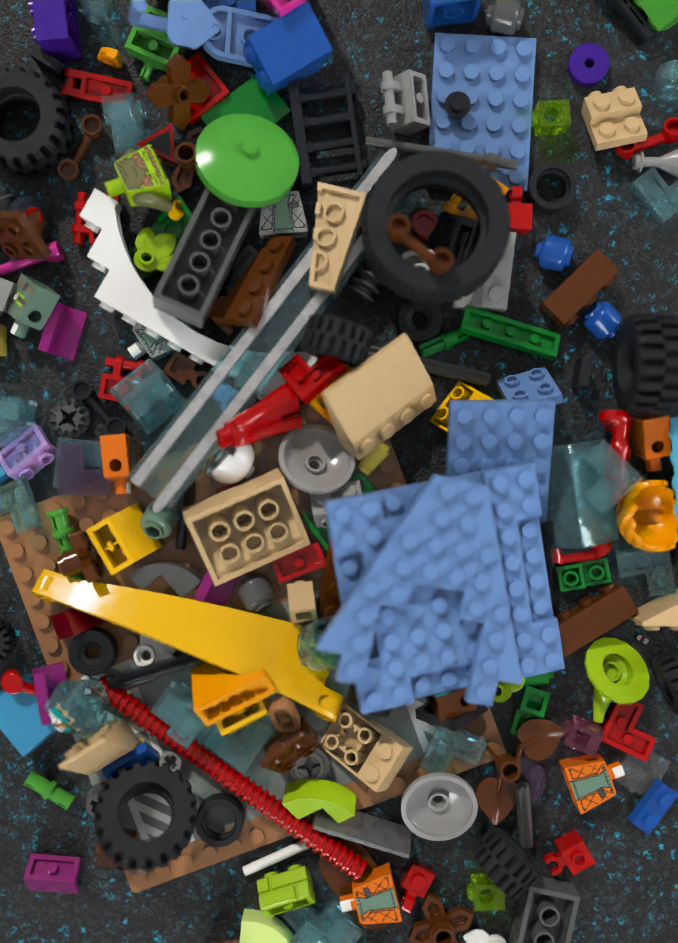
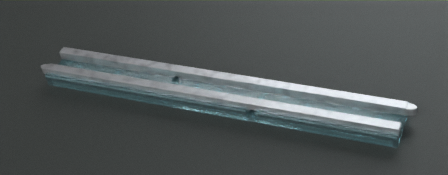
[127,148,418,513]

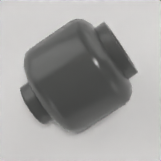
[485,0,525,36]
[237,574,275,614]

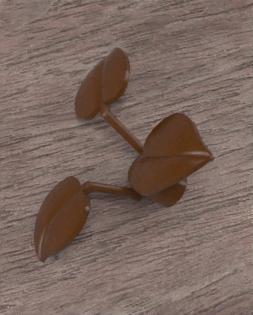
[444,715,565,825]

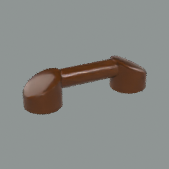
[58,114,104,181]
[386,214,454,274]

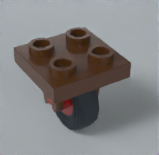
[0,196,51,259]

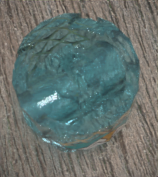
[297,616,340,672]
[45,679,109,734]

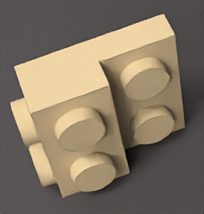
[581,86,648,151]

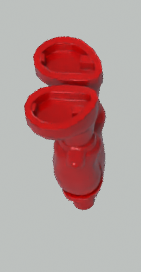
[599,410,633,504]

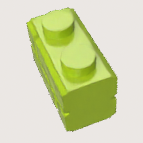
[257,864,316,917]

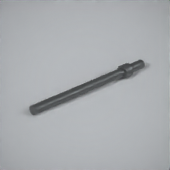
[365,136,519,171]

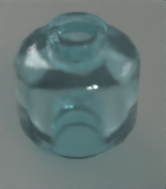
[78,0,114,26]
[653,60,678,102]

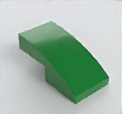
[508,686,551,735]

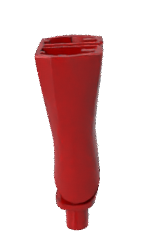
[216,383,302,449]

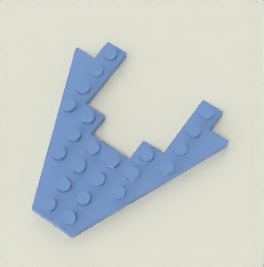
[316,474,522,707]

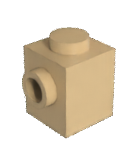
[287,580,317,623]

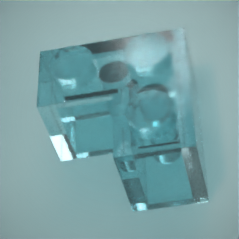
[101,93,152,155]
[150,681,205,749]

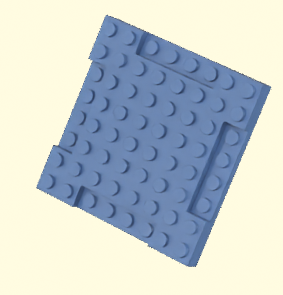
[323,462,565,715]

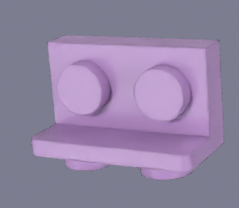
[0,423,61,484]

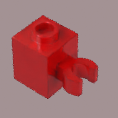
[508,186,533,236]
[543,829,595,876]

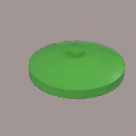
[195,113,299,208]

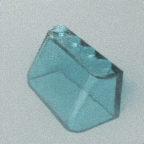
[546,439,619,548]

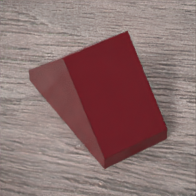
[50,608,106,640]

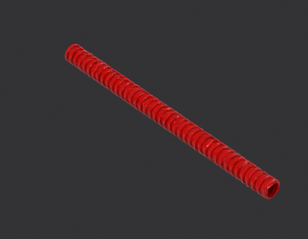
[92,675,367,881]

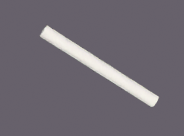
[242,834,336,876]

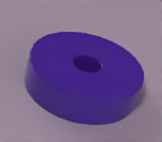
[567,43,610,87]

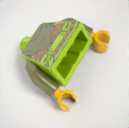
[104,144,185,221]

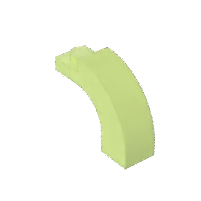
[239,909,296,943]

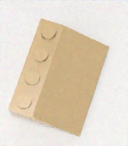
[321,333,437,460]
[182,468,311,587]

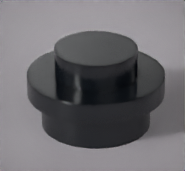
[445,91,471,119]

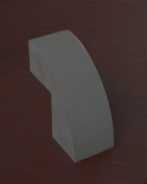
[128,561,204,597]

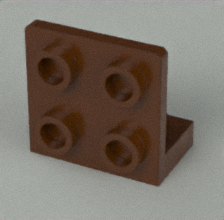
[260,716,321,774]

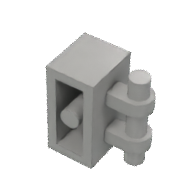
[380,69,431,136]

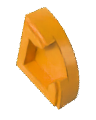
[97,47,124,70]

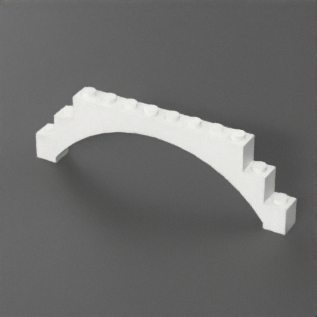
[79,188,354,400]

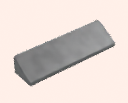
[312,808,411,858]

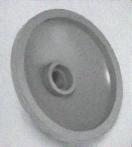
[278,424,355,494]
[401,772,478,841]

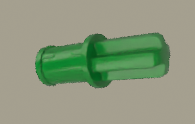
[418,327,469,357]

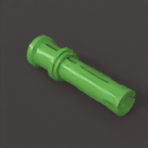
[45,507,86,581]

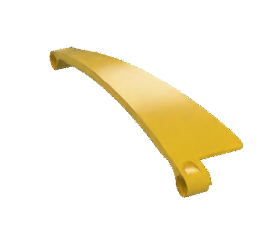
[31,569,344,723]

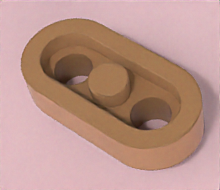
[269,697,301,733]

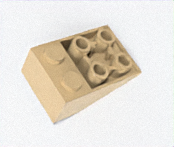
[629,588,678,631]
[318,702,413,792]
[58,716,140,776]

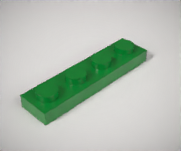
[458,305,561,361]

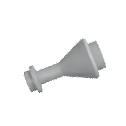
[631,149,678,178]

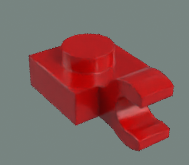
[399,860,435,913]

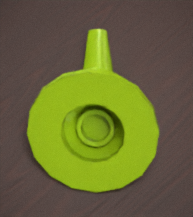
[584,637,650,723]

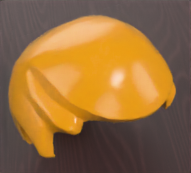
[616,480,678,552]

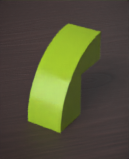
[282,779,356,823]

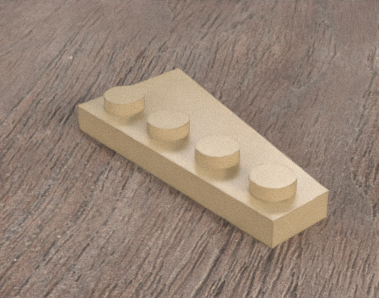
[309,182,368,295]

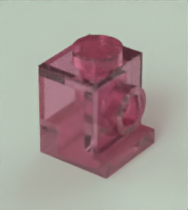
[562,714,604,756]

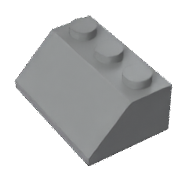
[452,232,516,314]

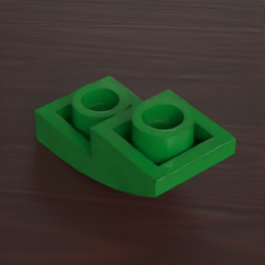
[556,556,612,592]

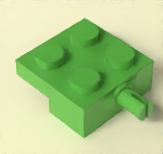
[124,4,186,82]

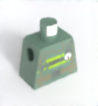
[7,273,60,339]

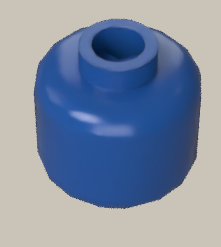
[535,235,575,272]
[583,301,622,339]

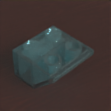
[109,358,187,435]
[0,396,37,448]

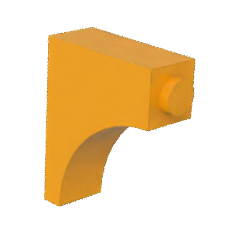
[191,663,277,727]

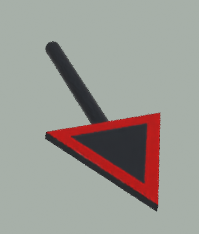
[135,123,198,163]

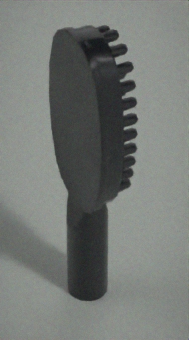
[174,471,195,550]

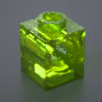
[531,99,571,136]
[466,874,505,911]

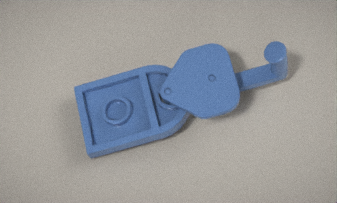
[128,0,278,68]

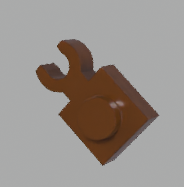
[162,350,211,390]

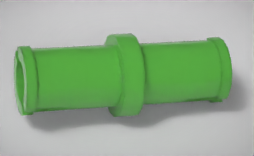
[23,770,75,811]

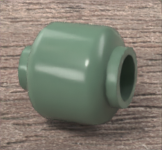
[140,502,178,539]

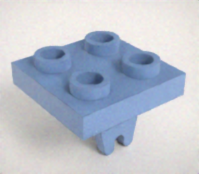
[496,366,563,405]

